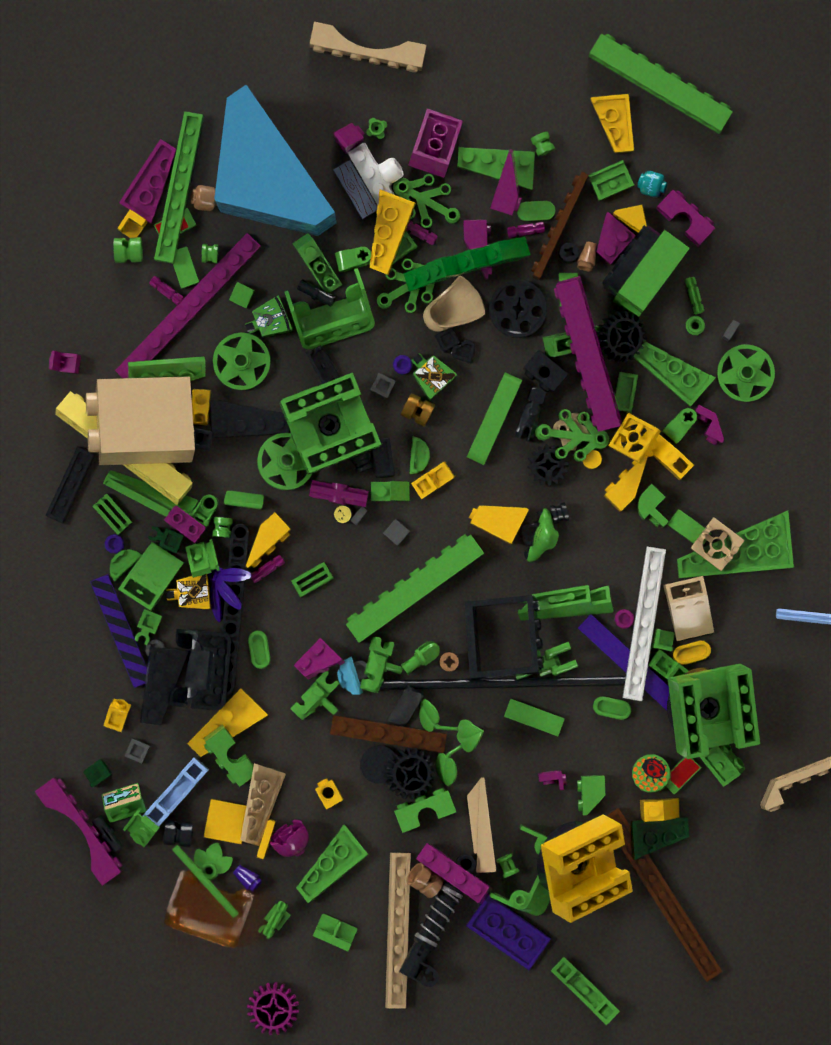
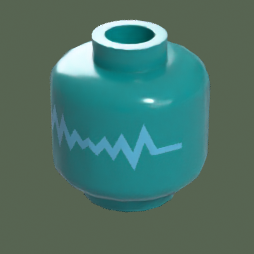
[638,171,667,198]

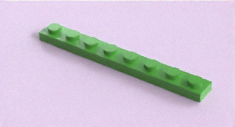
[154,111,204,264]

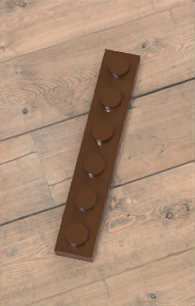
[531,172,588,280]
[330,715,447,753]

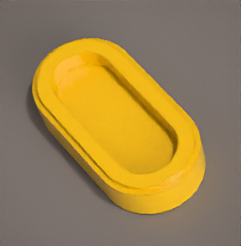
[673,641,711,665]

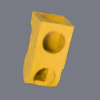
[192,389,211,425]

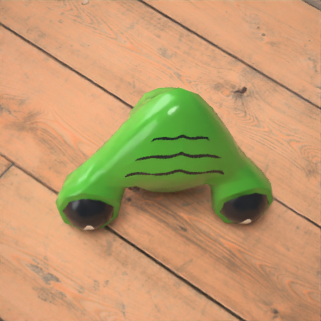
[524,508,559,562]

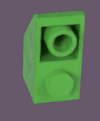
[577,775,606,815]

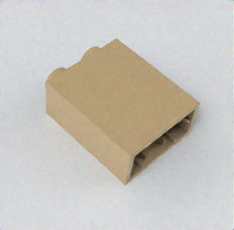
[86,377,195,465]

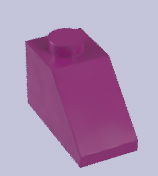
[333,123,364,154]

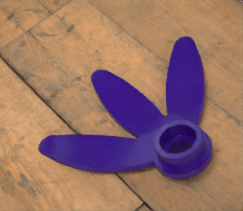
[208,567,251,622]

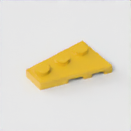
[590,94,634,153]

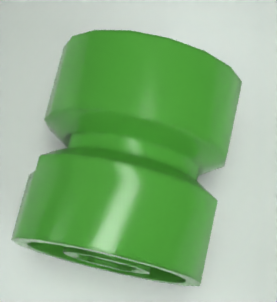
[114,237,143,263]

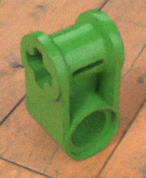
[335,247,371,272]
[662,408,697,444]
[190,495,219,528]

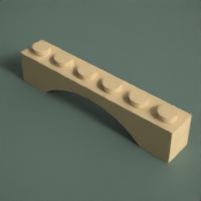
[310,22,426,72]

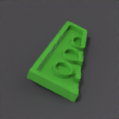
[457,147,535,191]
[634,342,716,407]
[128,357,205,381]
[296,824,369,903]

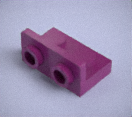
[164,505,206,544]

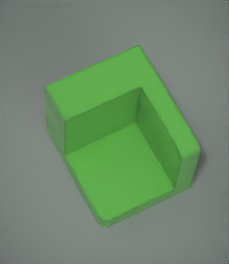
[652,629,675,651]

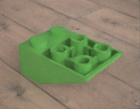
[118,542,184,611]

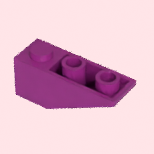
[463,220,492,279]

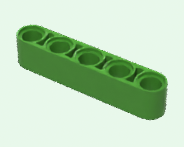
[467,372,522,465]

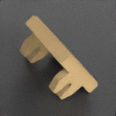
[691,517,745,571]

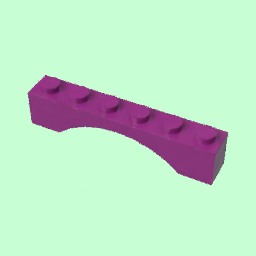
[35,777,123,886]

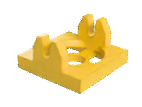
[608,413,661,464]

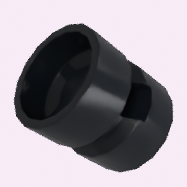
[163,820,194,847]

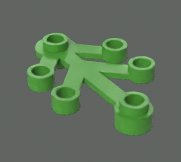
[393,174,460,229]
[377,259,435,313]
[535,409,609,462]

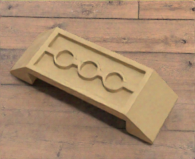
[760,756,831,812]

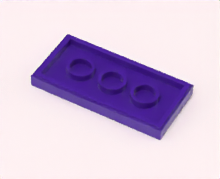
[466,895,551,970]

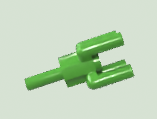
[516,642,578,680]

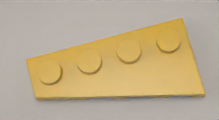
[370,189,416,275]
[187,688,268,757]

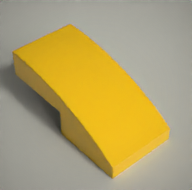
[411,461,455,499]

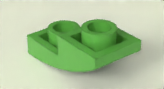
[667,509,712,545]

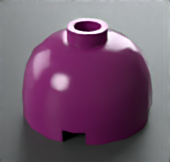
[270,820,309,857]

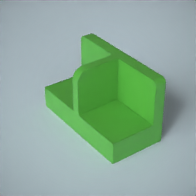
[313,913,357,951]

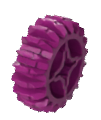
[247,982,299,1035]

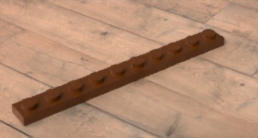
[606,808,722,982]

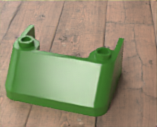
[285,268,375,349]
[489,824,550,916]

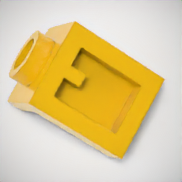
[103,699,131,732]

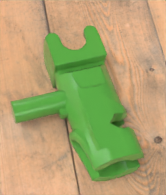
[360,637,403,693]
[290,671,340,720]

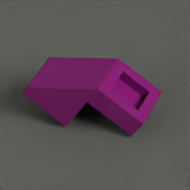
[695,405,724,445]

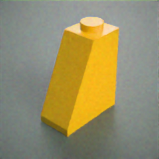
[469,506,529,544]
[640,798,680,822]

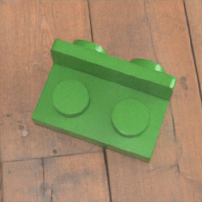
[700,744,745,787]

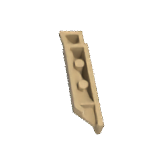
[467,777,496,873]

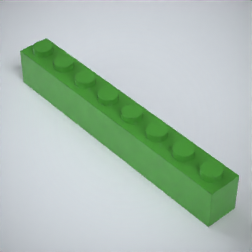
[589,34,733,134]
[346,534,484,643]

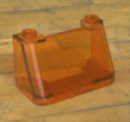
[164,871,254,948]

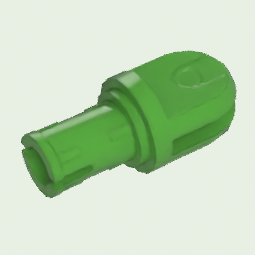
[401,641,440,675]

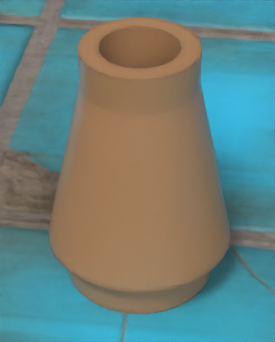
[577,242,597,272]

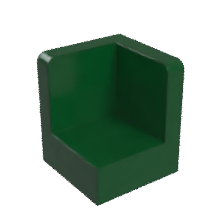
[83,758,112,788]

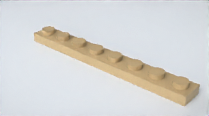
[385,853,411,1008]

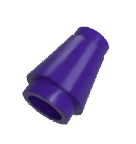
[233,865,262,892]

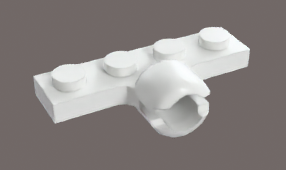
[348,143,404,205]

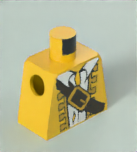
[166,574,211,609]

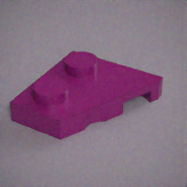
[294,638,345,679]

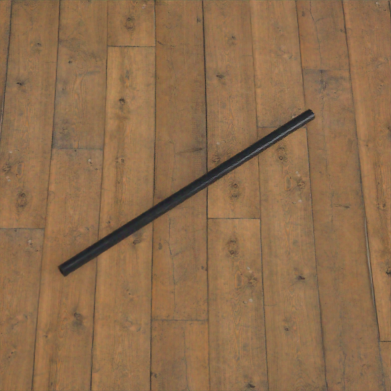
[380,676,626,690]

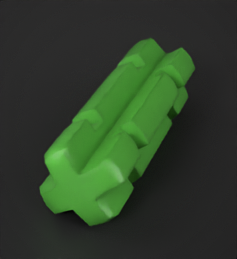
[685,277,704,314]
[263,901,288,938]

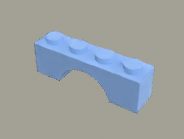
[143,757,209,826]

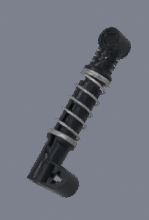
[399,854,476,987]

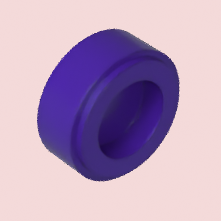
[393,355,412,375]
[105,534,124,554]

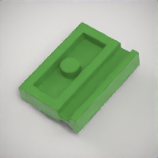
[588,160,634,201]
[185,539,220,578]
[123,810,160,847]

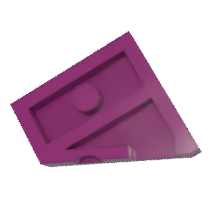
[596,212,636,265]

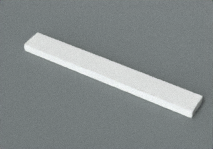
[623,546,666,701]

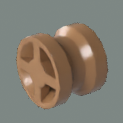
[439,652,459,671]

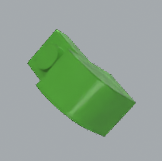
[637,484,669,527]

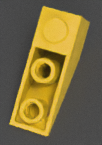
[642,431,694,480]
[604,456,648,512]
[246,512,291,568]

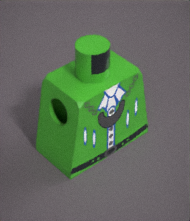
[245,295,293,338]

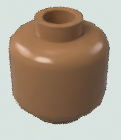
[191,185,217,211]

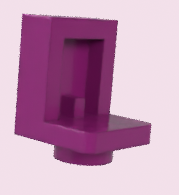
[49,351,81,374]

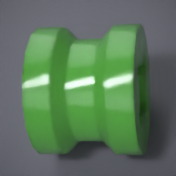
[202,243,219,263]

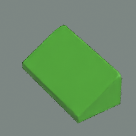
[224,491,264,510]

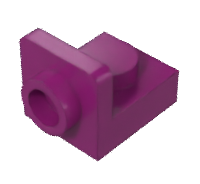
[538,770,567,791]

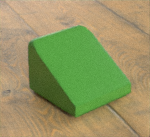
[229,282,255,308]

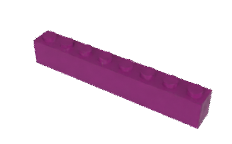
[554,276,622,432]

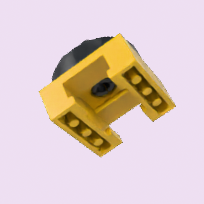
[537,814,633,923]

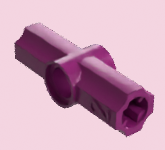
[309,480,369,507]

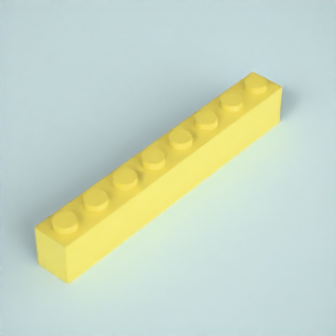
[55,391,193,505]

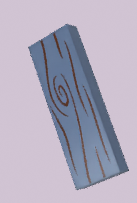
[333,160,377,220]

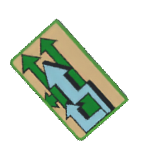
[102,783,147,823]

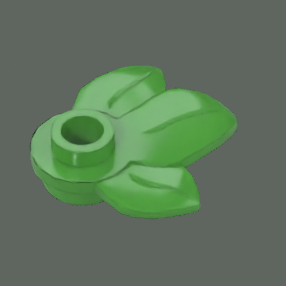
[194,843,233,880]

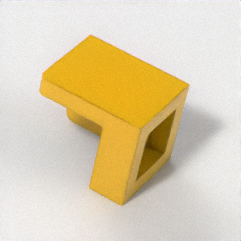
[117,210,147,238]

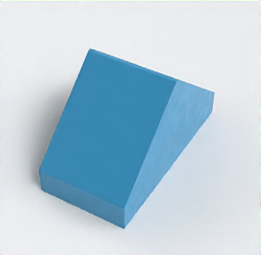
[214,85,337,236]

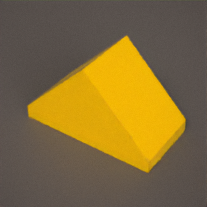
[613,205,647,233]

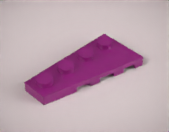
[119,139,177,224]

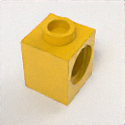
[315,778,343,809]

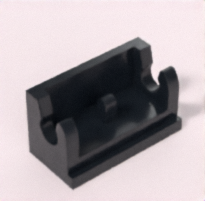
[306,345,340,384]

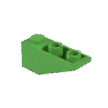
[292,233,342,293]

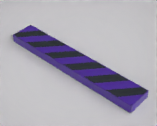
[90,574,147,688]

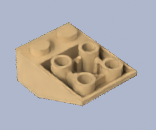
[664,576,714,641]

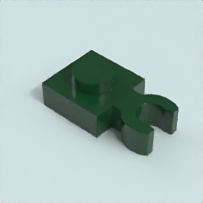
[148,526,184,553]

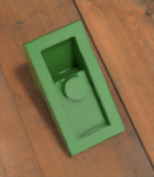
[371,481,410,501]

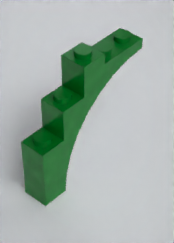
[403,237,531,292]

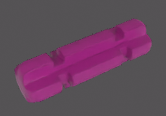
[406,220,438,245]
[507,222,545,238]
[149,276,183,305]
[251,555,285,583]

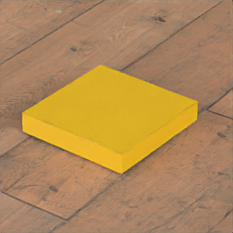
[204,799,246,844]

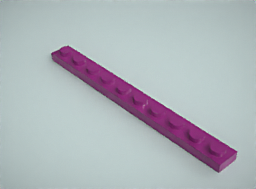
[115,233,261,379]

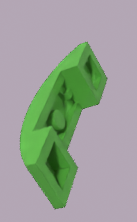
[551,957,620,1025]

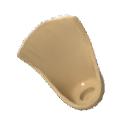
[423,276,485,332]

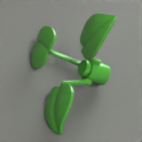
[419,699,484,787]

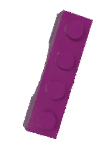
[416,843,493,904]

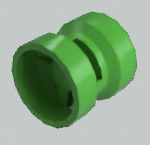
[531,131,555,157]
[212,517,233,538]

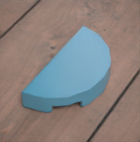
[337,657,363,695]

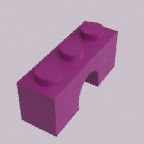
[656,190,715,247]

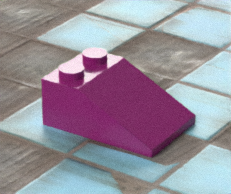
[408,109,463,178]
[490,149,522,215]

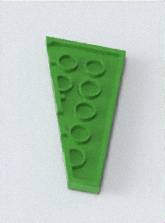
[677,511,794,578]

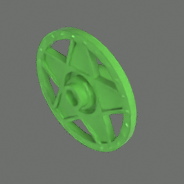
[213,333,270,390]
[717,345,775,402]
[257,433,312,490]

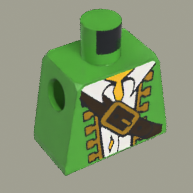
[411,353,457,401]

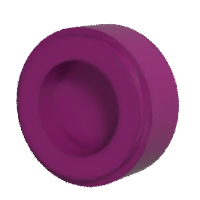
[614,609,634,629]

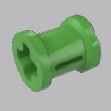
[496,853,519,878]

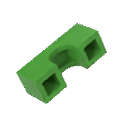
[204,724,254,787]
[394,788,456,833]

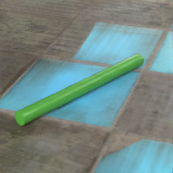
[172,845,239,918]

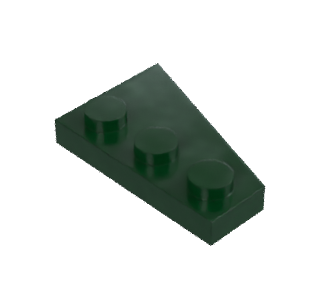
[630,817,689,860]

